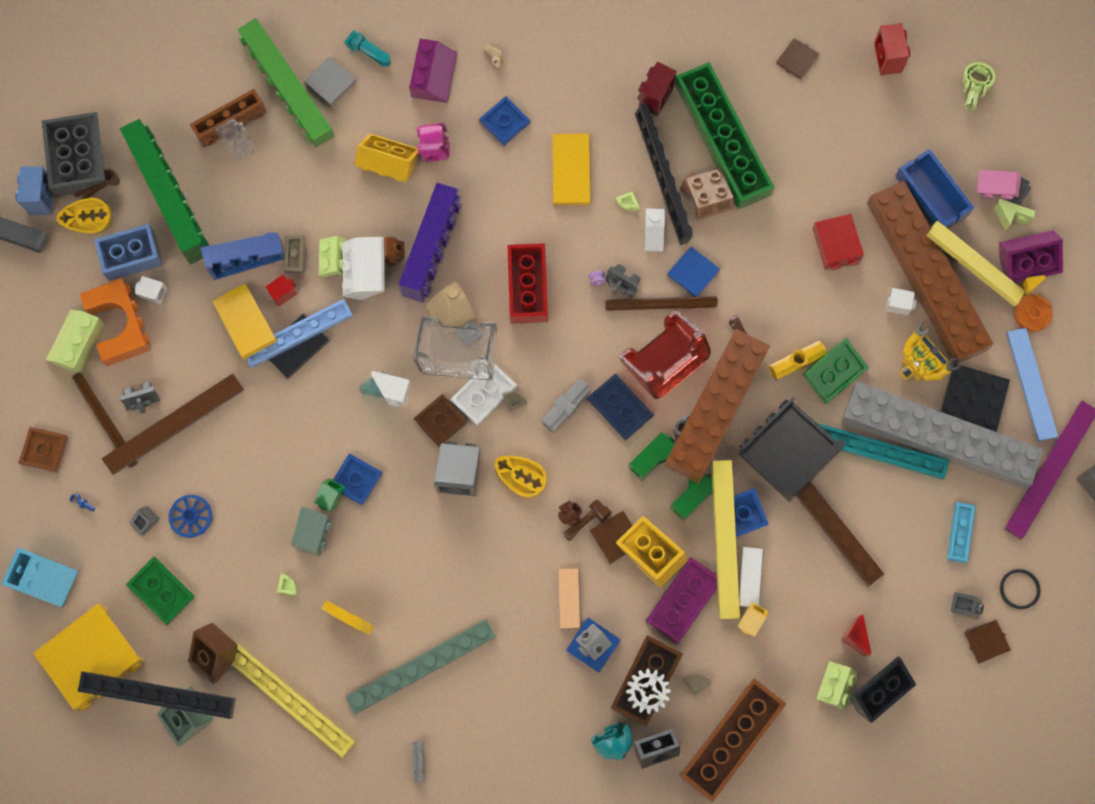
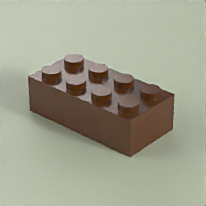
[610,635,683,728]

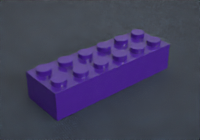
[398,182,462,303]

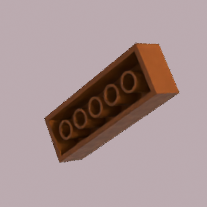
[679,678,787,802]

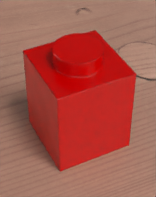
[265,274,297,307]

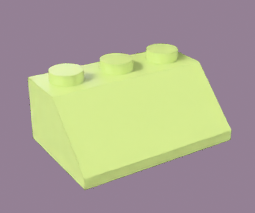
[46,310,105,373]

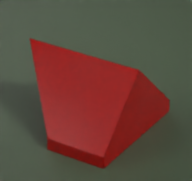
[841,615,871,657]

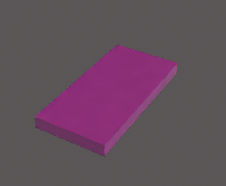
[646,557,717,644]

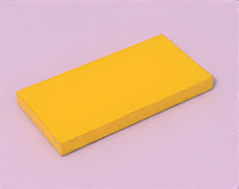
[553,134,590,205]
[212,283,277,360]

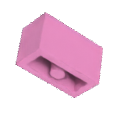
[977,170,1021,200]

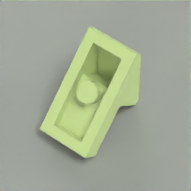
[994,199,1036,231]

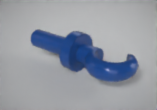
[70,493,95,512]

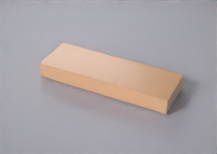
[559,568,580,629]

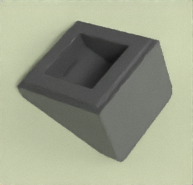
[129,506,160,536]

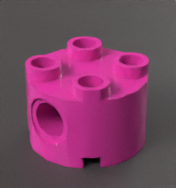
[417,123,450,162]

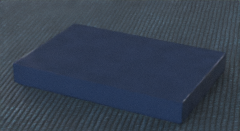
[587,373,654,441]

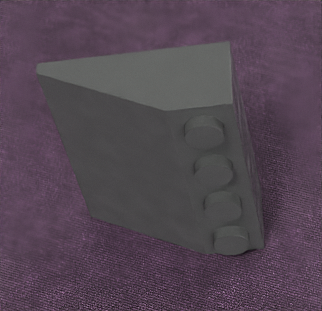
[41,112,106,197]

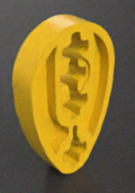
[57,198,113,234]
[494,456,547,498]
[321,600,375,635]

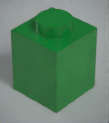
[313,478,346,512]

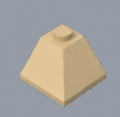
[425,281,477,337]

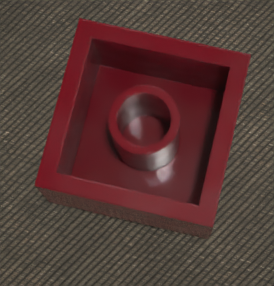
[637,62,677,116]

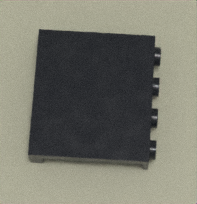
[738,397,845,502]

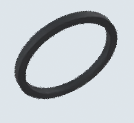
[1000,569,1041,609]

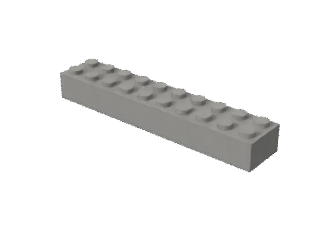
[841,382,1043,490]

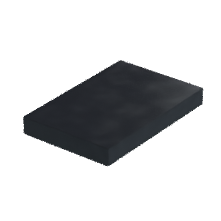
[269,314,329,379]

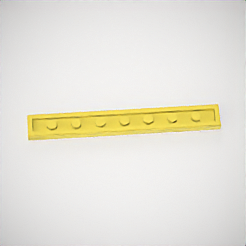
[711,460,740,619]
[231,642,356,758]

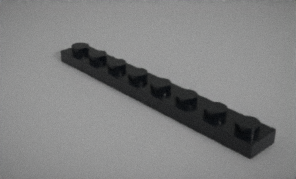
[635,104,693,245]
[78,671,236,719]

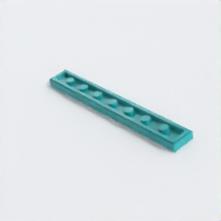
[817,423,949,480]

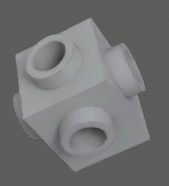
[575,624,612,661]

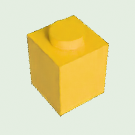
[737,601,769,637]

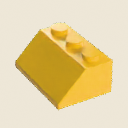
[354,133,419,182]

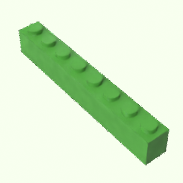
[238,18,334,148]

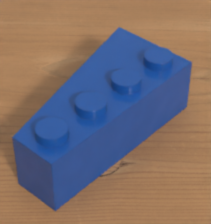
[201,232,285,280]

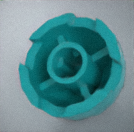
[591,722,633,761]

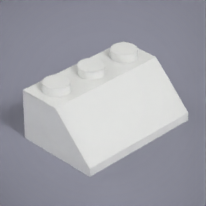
[342,237,384,300]

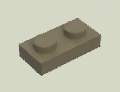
[284,235,305,273]

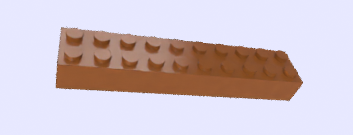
[867,181,994,364]

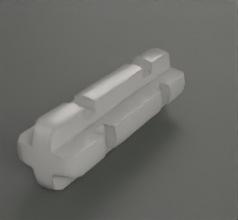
[412,742,424,782]

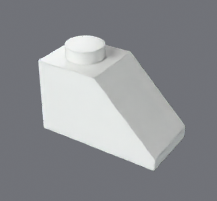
[644,209,665,252]
[371,371,411,408]

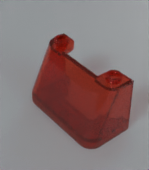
[618,309,711,400]

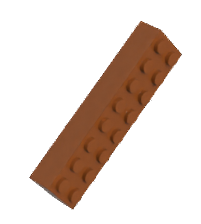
[664,329,770,484]

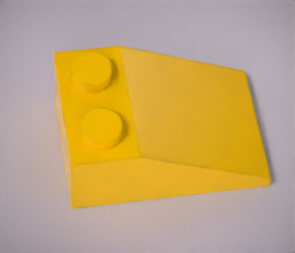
[616,516,688,588]

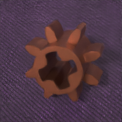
[558,500,582,526]

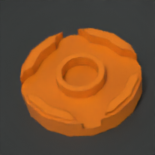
[1014,294,1053,332]

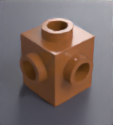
[384,237,405,265]

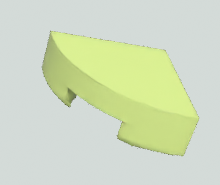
[615,191,640,211]
[277,573,298,596]

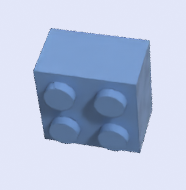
[15,166,53,215]

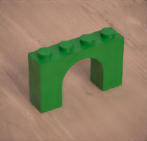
[628,432,713,521]

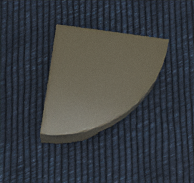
[501,391,527,411]
[683,674,712,695]

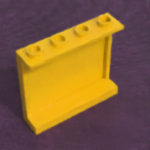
[33,603,144,711]

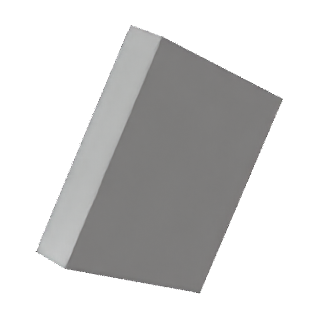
[304,57,356,106]

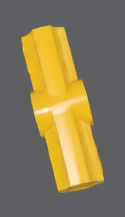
[769,341,827,381]

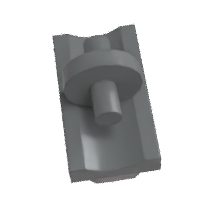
[606,264,641,298]
[120,381,160,414]

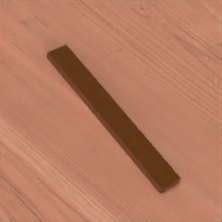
[101,374,244,475]

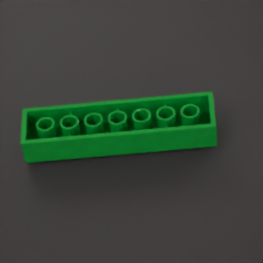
[675,62,774,210]
[119,118,210,265]

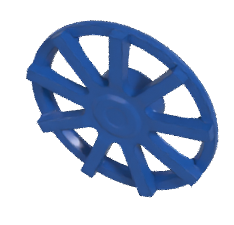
[169,495,212,538]

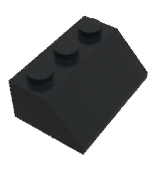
[849,656,916,723]

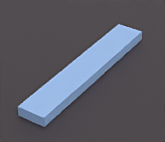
[246,299,353,368]
[1006,328,1058,442]

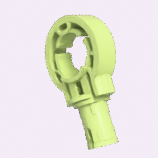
[962,62,995,111]

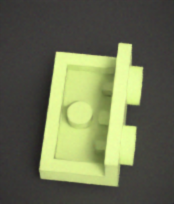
[319,236,348,277]
[816,661,858,710]

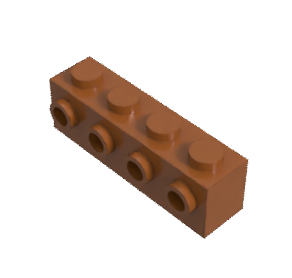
[190,89,267,148]

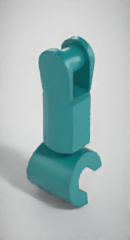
[344,30,391,67]

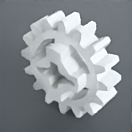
[626,669,671,714]

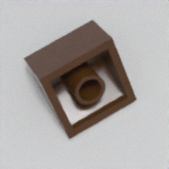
[188,623,238,684]

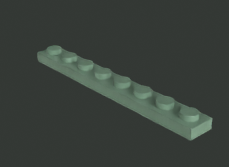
[345,619,496,715]

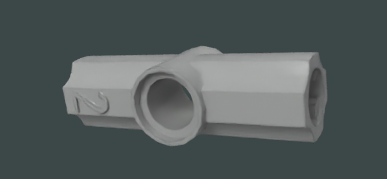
[541,379,591,433]

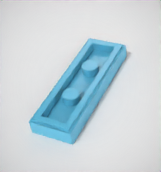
[947,502,976,564]

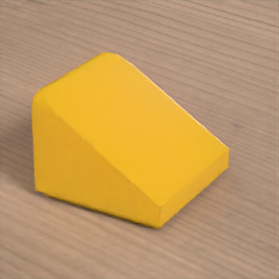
[1022,275,1046,296]

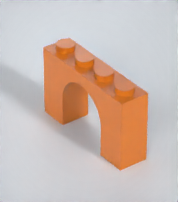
[79,278,151,366]

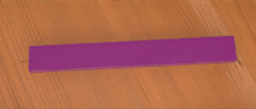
[1004,401,1095,539]

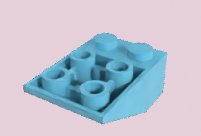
[2,548,79,608]

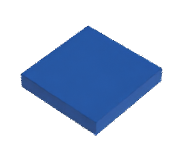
[479,96,531,146]
[667,246,720,297]
[333,453,383,506]
[566,617,621,673]

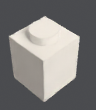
[135,276,167,305]
[886,288,917,316]

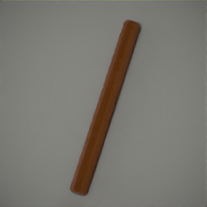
[605,296,718,311]
[72,372,138,468]

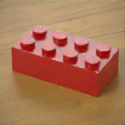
[507,243,548,324]

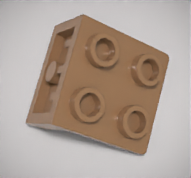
[686,168,733,220]

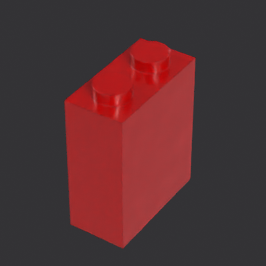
[812,214,864,270]

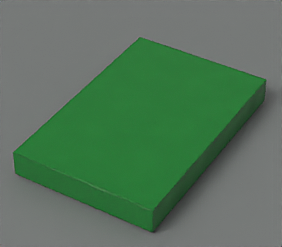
[802,338,869,404]
[126,556,196,625]

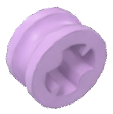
[588,271,606,286]

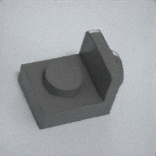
[1009,177,1032,206]
[951,592,984,620]

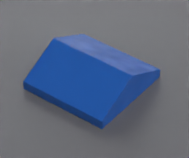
[734,488,769,537]

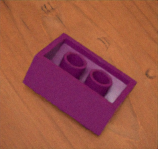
[409,38,457,103]
[999,230,1063,284]

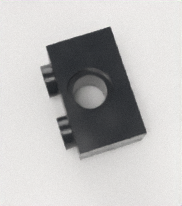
[634,728,680,769]

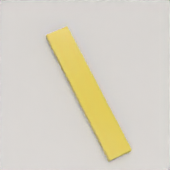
[927,221,1025,306]

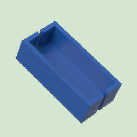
[895,149,975,229]

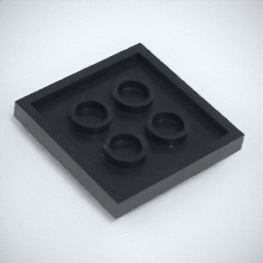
[940,363,1010,432]

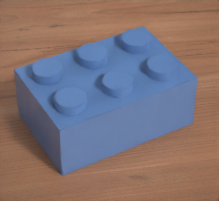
[94,224,163,281]

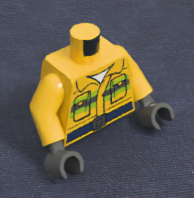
[899,322,962,381]

